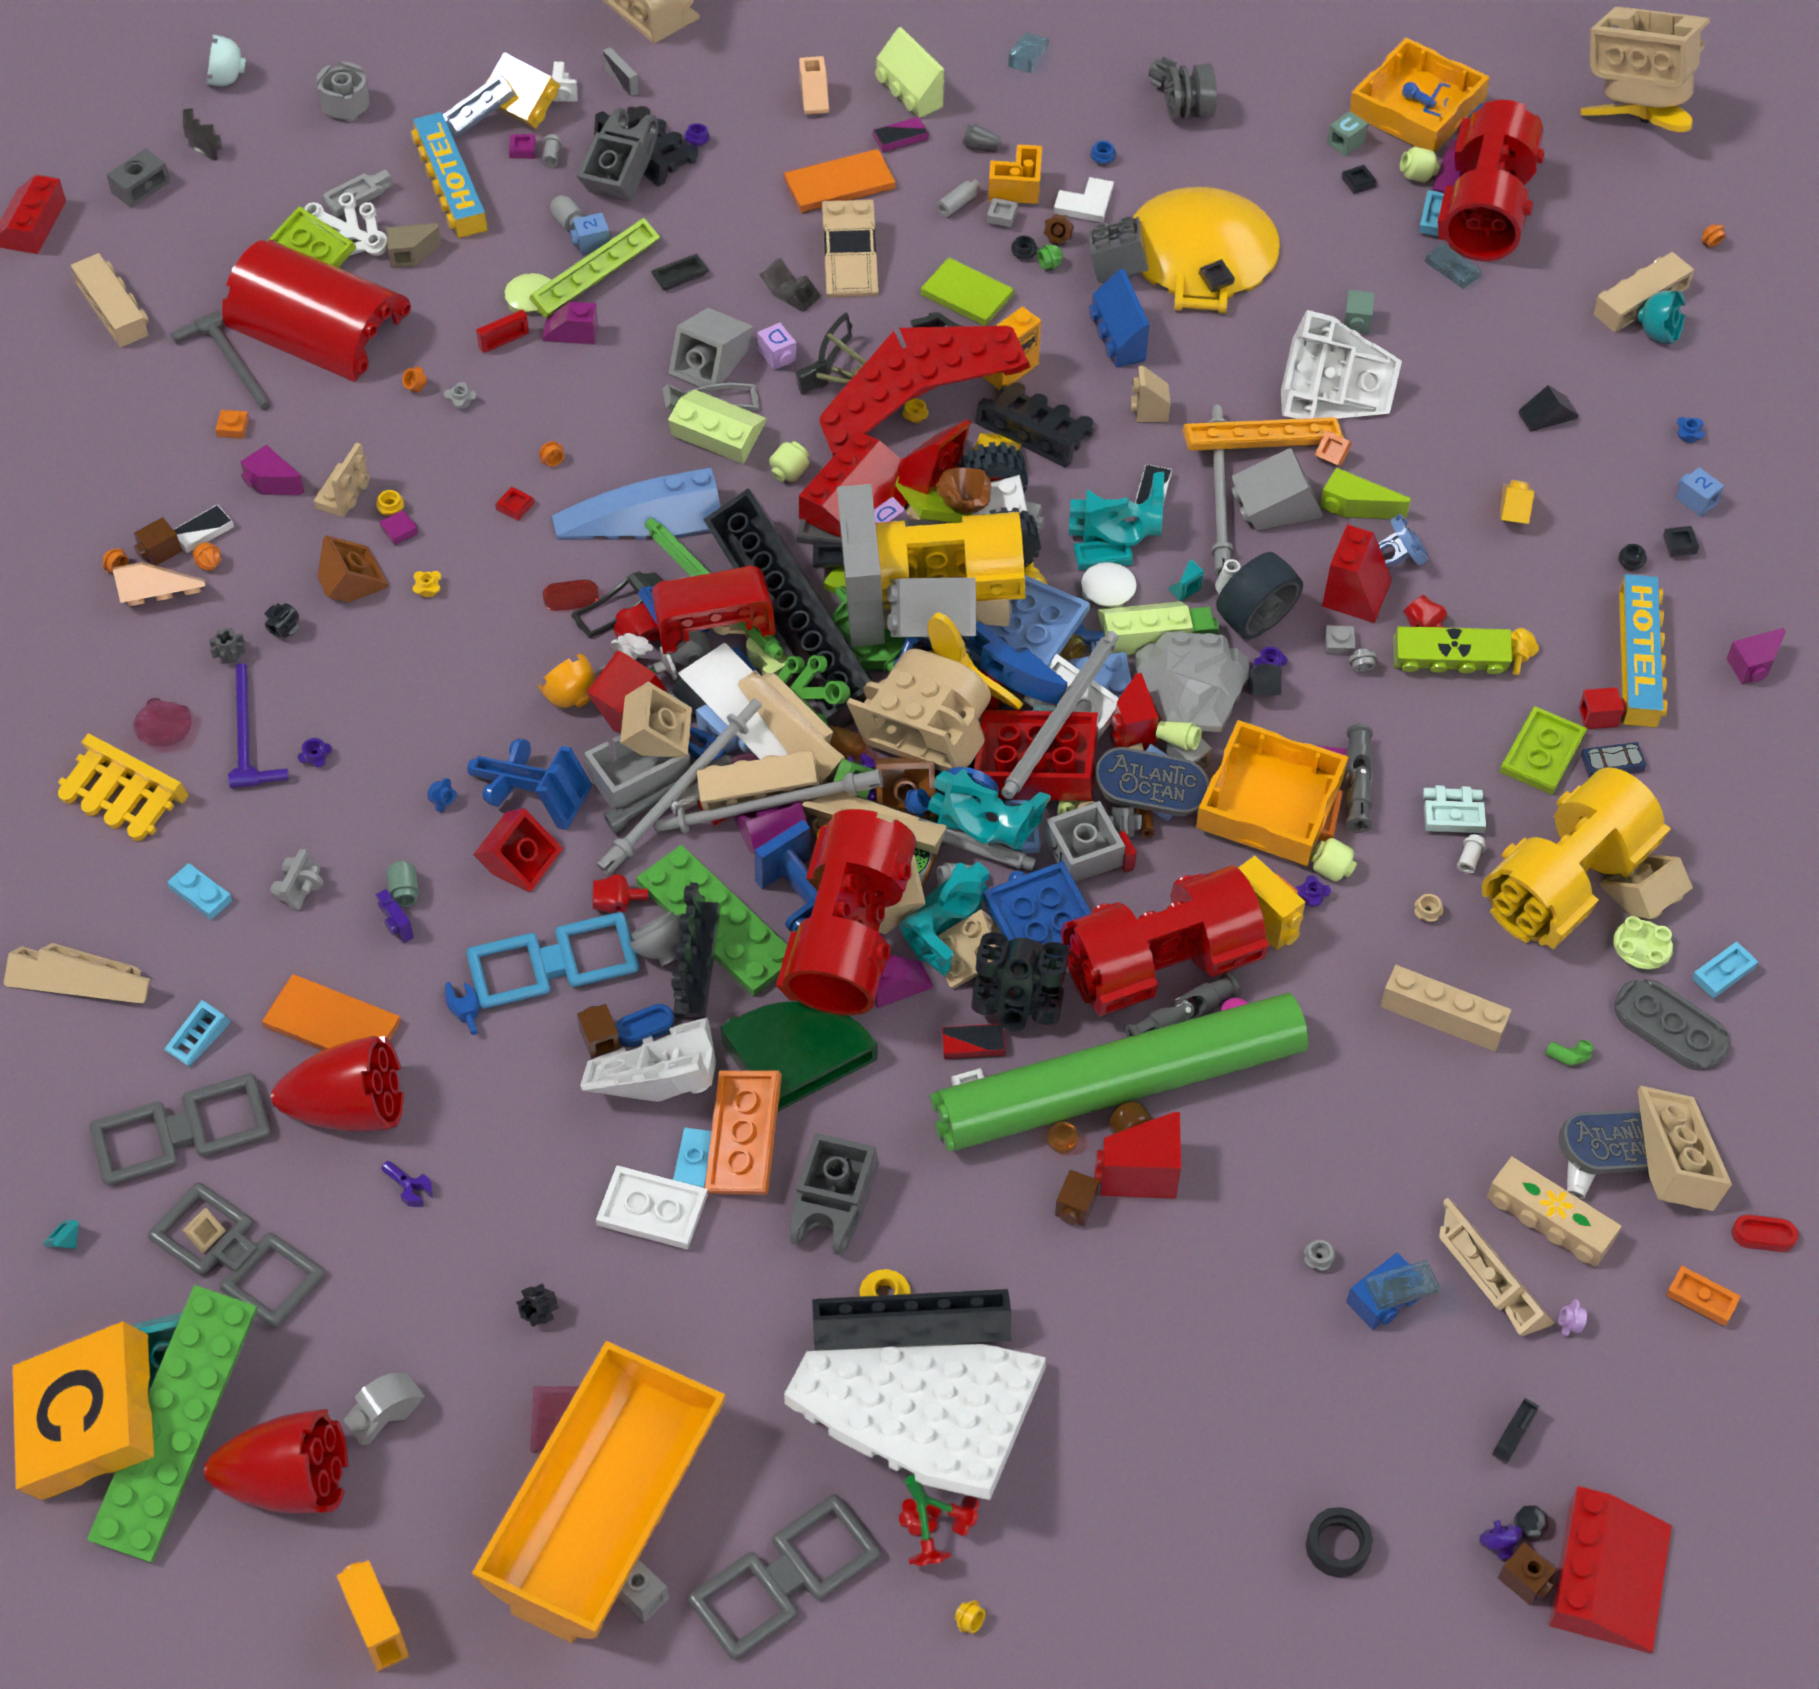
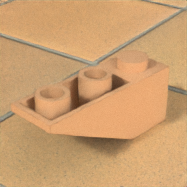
[113,562,206,606]

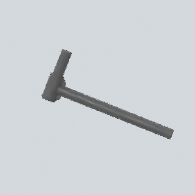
[170,311,270,410]

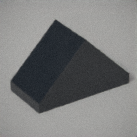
[1518,385,1579,432]

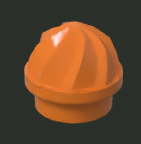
[193,542,222,570]

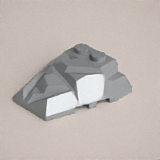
[1135,631,1249,732]

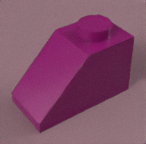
[542,302,598,344]
[240,445,304,495]
[1726,628,1786,684]
[874,955,933,1009]

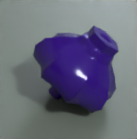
[1479,1520,1522,1559]

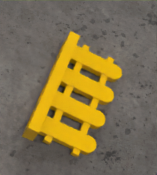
[58,733,189,841]

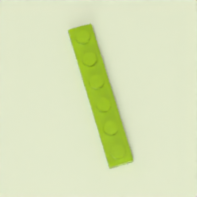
[529,218,660,319]

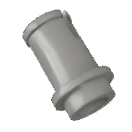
[542,134,562,167]

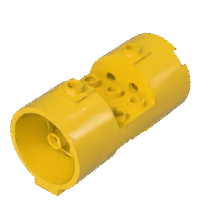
[875,512,1026,609]
[1482,767,1671,950]

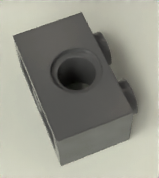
[106,149,170,208]

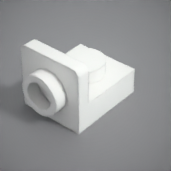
[552,62,578,102]

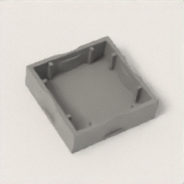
[837,484,885,647]

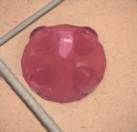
[133,698,192,747]

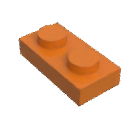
[1666,1265,1741,1327]

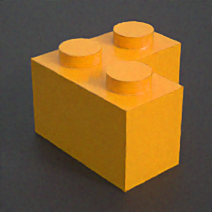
[988,144,1042,204]

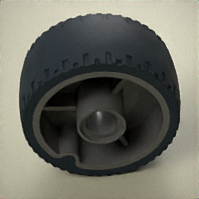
[1216,552,1303,639]

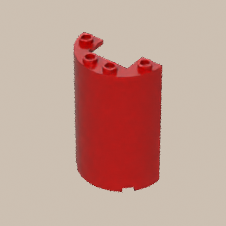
[222,239,412,382]

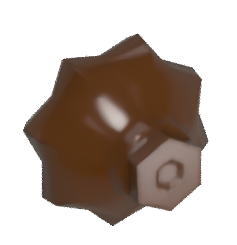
[1043,213,1074,245]

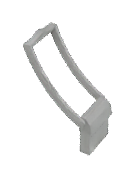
[662,383,759,411]

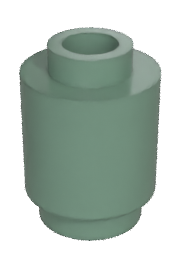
[386,861,419,907]

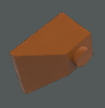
[318,535,389,602]
[875,758,936,819]

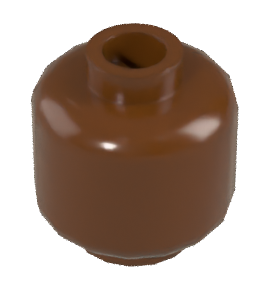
[1109,1102,1154,1134]

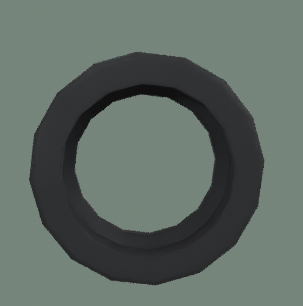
[1305,1507,1373,1578]

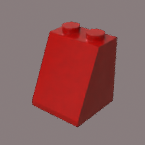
[1322,524,1392,623]
[1094,1112,1181,1199]

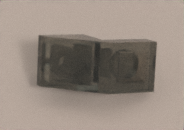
[183,108,222,161]
[759,258,821,312]

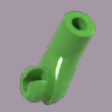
[1545,1040,1594,1066]

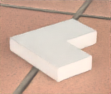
[1053,177,1114,223]

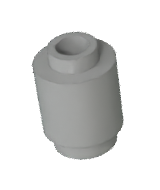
[550,195,586,232]

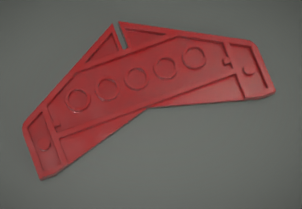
[819,326,1031,456]

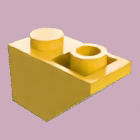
[1500,480,1535,524]

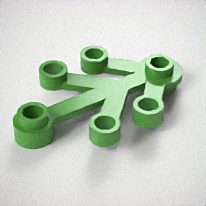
[777,655,850,725]

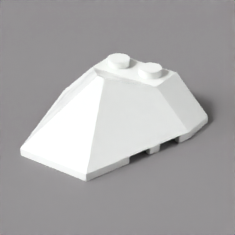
[1281,310,1402,419]
[580,1017,716,1102]

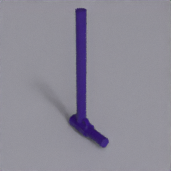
[228,664,289,788]

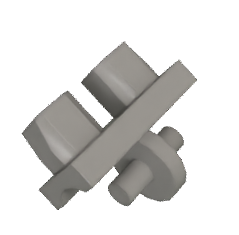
[270,849,324,910]

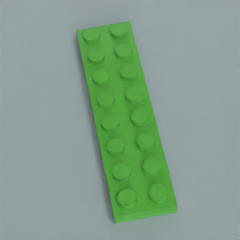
[87,1285,258,1564]

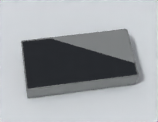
[603,47,639,97]

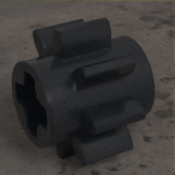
[264,603,300,638]
[516,1283,559,1327]

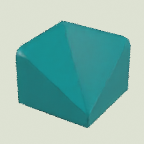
[1169,559,1204,602]

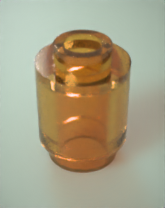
[829,726,866,762]

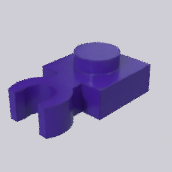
[375,889,414,943]

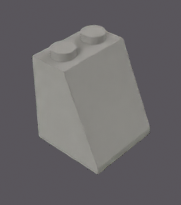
[668,308,753,393]
[1231,448,1324,531]
[887,578,976,637]

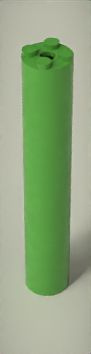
[929,992,1308,1152]

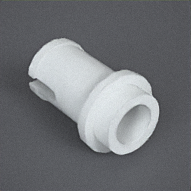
[1457,834,1487,874]

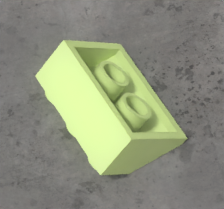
[875,27,944,118]
[668,389,767,464]
[1098,602,1193,655]

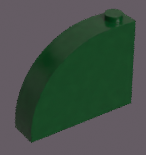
[720,1001,878,1112]

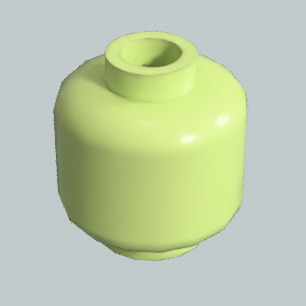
[1400,147,1439,183]
[769,441,809,482]
[1310,838,1357,882]

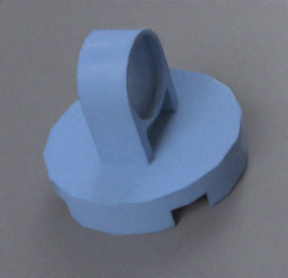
[1379,514,1429,567]

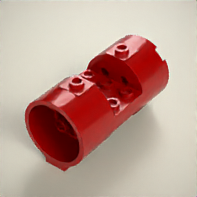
[1437,100,1544,261]
[776,809,916,1015]
[1061,865,1270,1017]

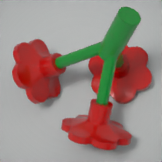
[898,1475,980,1566]

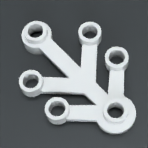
[304,193,388,256]

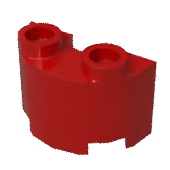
[614,603,661,643]

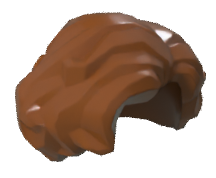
[936,468,992,513]

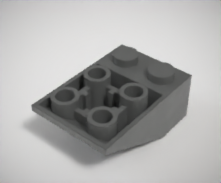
[1090,216,1148,283]

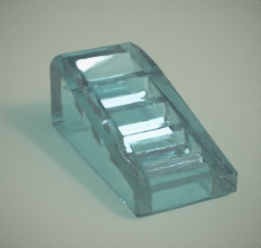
[1008,32,1049,73]

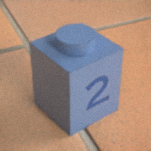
[570,213,610,255]
[1676,467,1724,517]

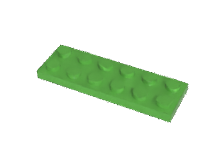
[636,845,787,997]

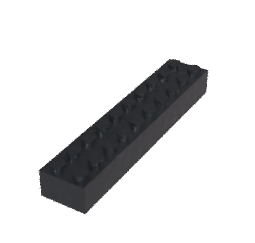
[703,488,874,732]

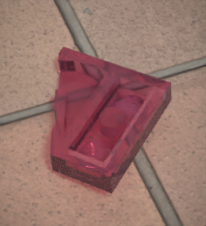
[530,1386,579,1453]

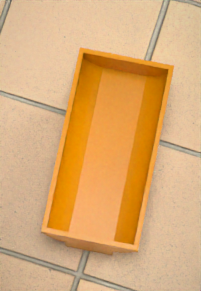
[472,1341,726,1644]

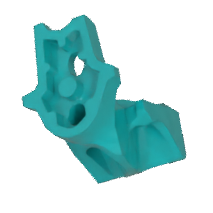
[1068,472,1164,546]
[928,769,1051,851]
[899,862,990,976]

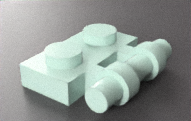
[1423,785,1486,833]

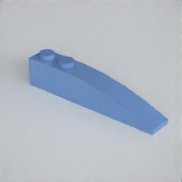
[552,468,720,540]

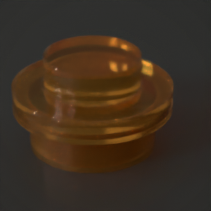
[1047,1122,1079,1153]

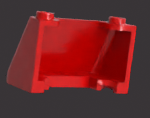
[651,566,776,655]

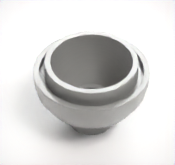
[628,911,682,966]

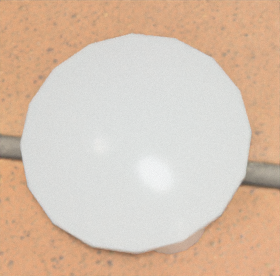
[1081,562,1137,608]

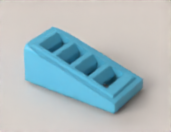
[164,1000,231,1067]

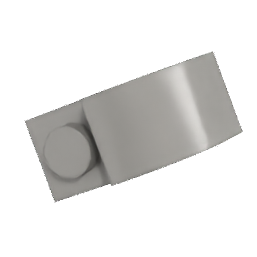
[344,1372,425,1445]

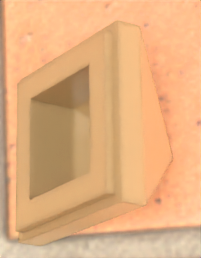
[182,1208,226,1254]

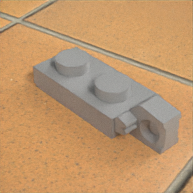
[322,170,392,218]

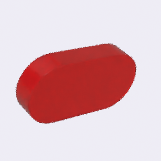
[1731,1215,1798,1252]

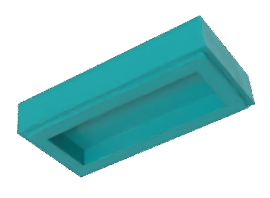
[1073,540,1133,571]

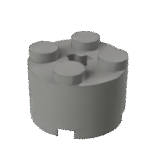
[317,62,370,122]

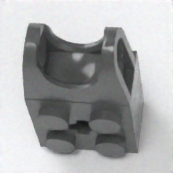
[577,108,659,202]
[790,1133,879,1256]

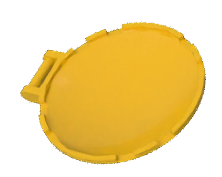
[1133,187,1280,314]

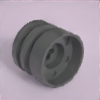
[1164,64,1217,119]

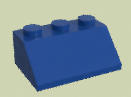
[1089,269,1150,367]

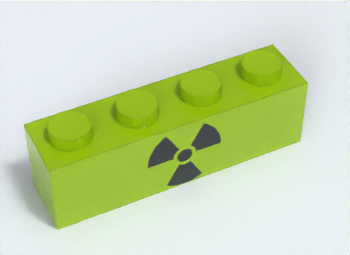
[1393,626,1512,674]

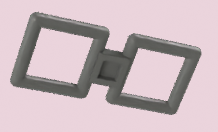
[89,1073,271,1185]
[148,1183,325,1328]
[688,1494,881,1660]

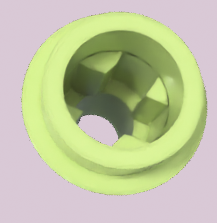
[1156,721,1202,751]

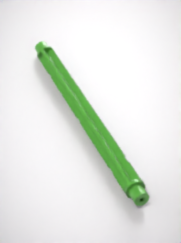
[645,518,784,659]

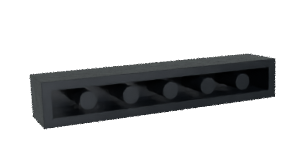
[812,1289,1011,1351]

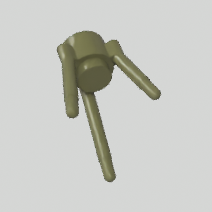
[816,333,867,385]

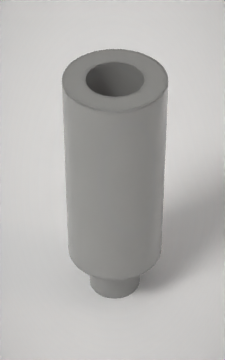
[936,180,980,218]

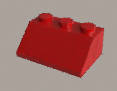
[0,175,66,254]
[897,419,971,495]

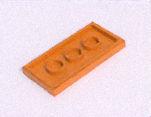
[784,149,896,213]
[262,974,401,1051]
[705,1071,782,1195]

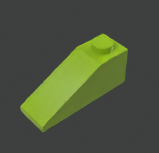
[1320,468,1411,519]

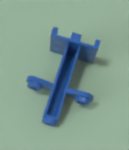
[467,738,593,830]
[755,820,818,932]

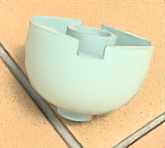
[206,35,246,86]

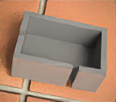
[584,735,691,810]

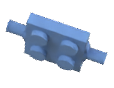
[1070,641,1131,724]

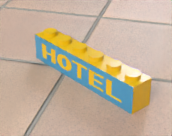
[411,112,487,238]
[1619,574,1668,728]

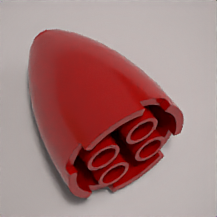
[271,1036,404,1131]
[204,1409,348,1514]

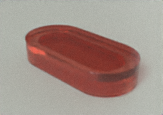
[542,579,599,611]

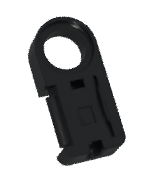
[1492,1398,1539,1464]

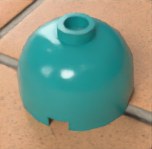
[1638,290,1685,344]

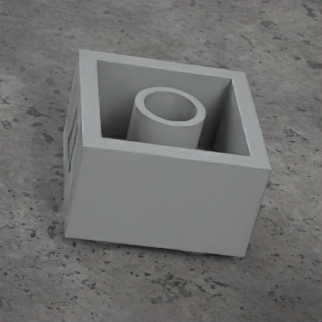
[1044,801,1125,883]

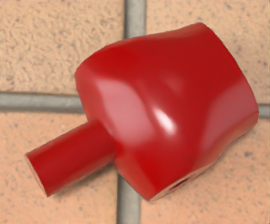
[1403,595,1447,628]
[592,874,648,914]

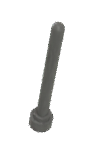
[603,755,732,834]

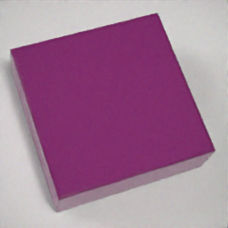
[509,134,536,158]
[379,510,418,545]

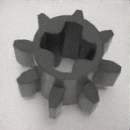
[1148,56,1179,89]
[209,628,246,664]
[1107,806,1142,837]

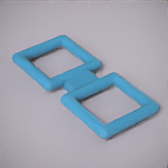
[466,912,640,1009]

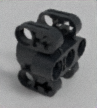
[971,932,1069,1032]

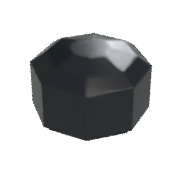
[1514,1505,1549,1540]

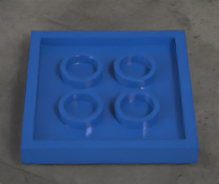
[982,861,1091,963]

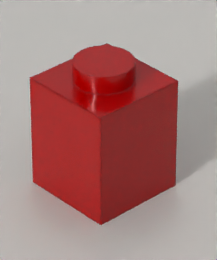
[1578,687,1626,729]

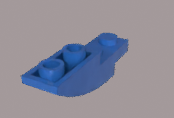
[967,621,1068,705]

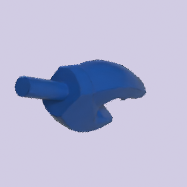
[688,727,733,764]
[444,981,479,1035]

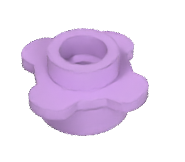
[1559,1299,1587,1336]

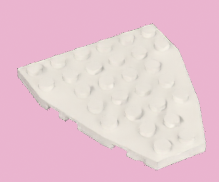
[784,1344,1046,1500]

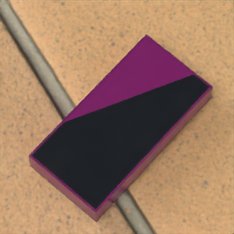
[873,116,928,152]

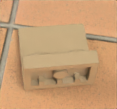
[313,442,370,518]
[937,910,1001,989]

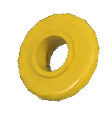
[859,1269,911,1297]

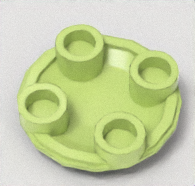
[505,273,551,313]
[1614,916,1673,970]

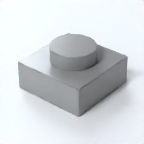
[986,198,1018,228]
[1325,625,1355,655]

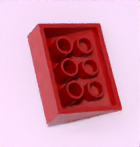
[799,430,909,538]
[974,710,1098,801]
[1549,1486,1672,1654]

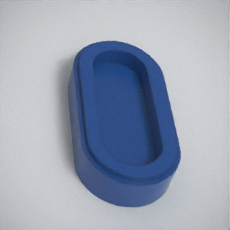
[616,1004,674,1047]

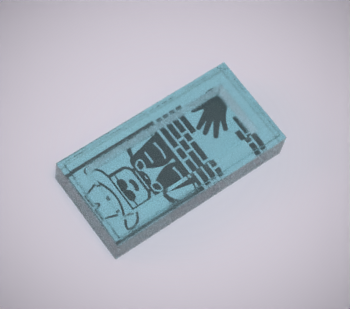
[1425,243,1482,289]
[1365,1259,1440,1311]

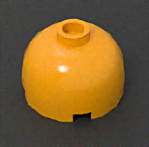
[538,654,596,708]

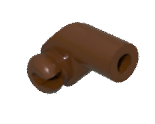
[1134,808,1155,839]

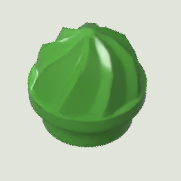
[1037,244,1063,270]

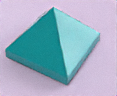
[43,1219,79,1248]

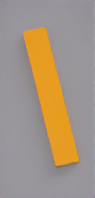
[1182,417,1343,451]

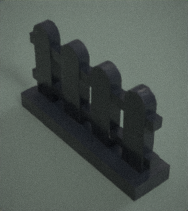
[594,106,699,187]
[975,383,1095,468]
[671,882,721,1019]

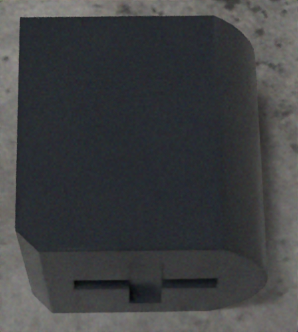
[1249,663,1282,695]

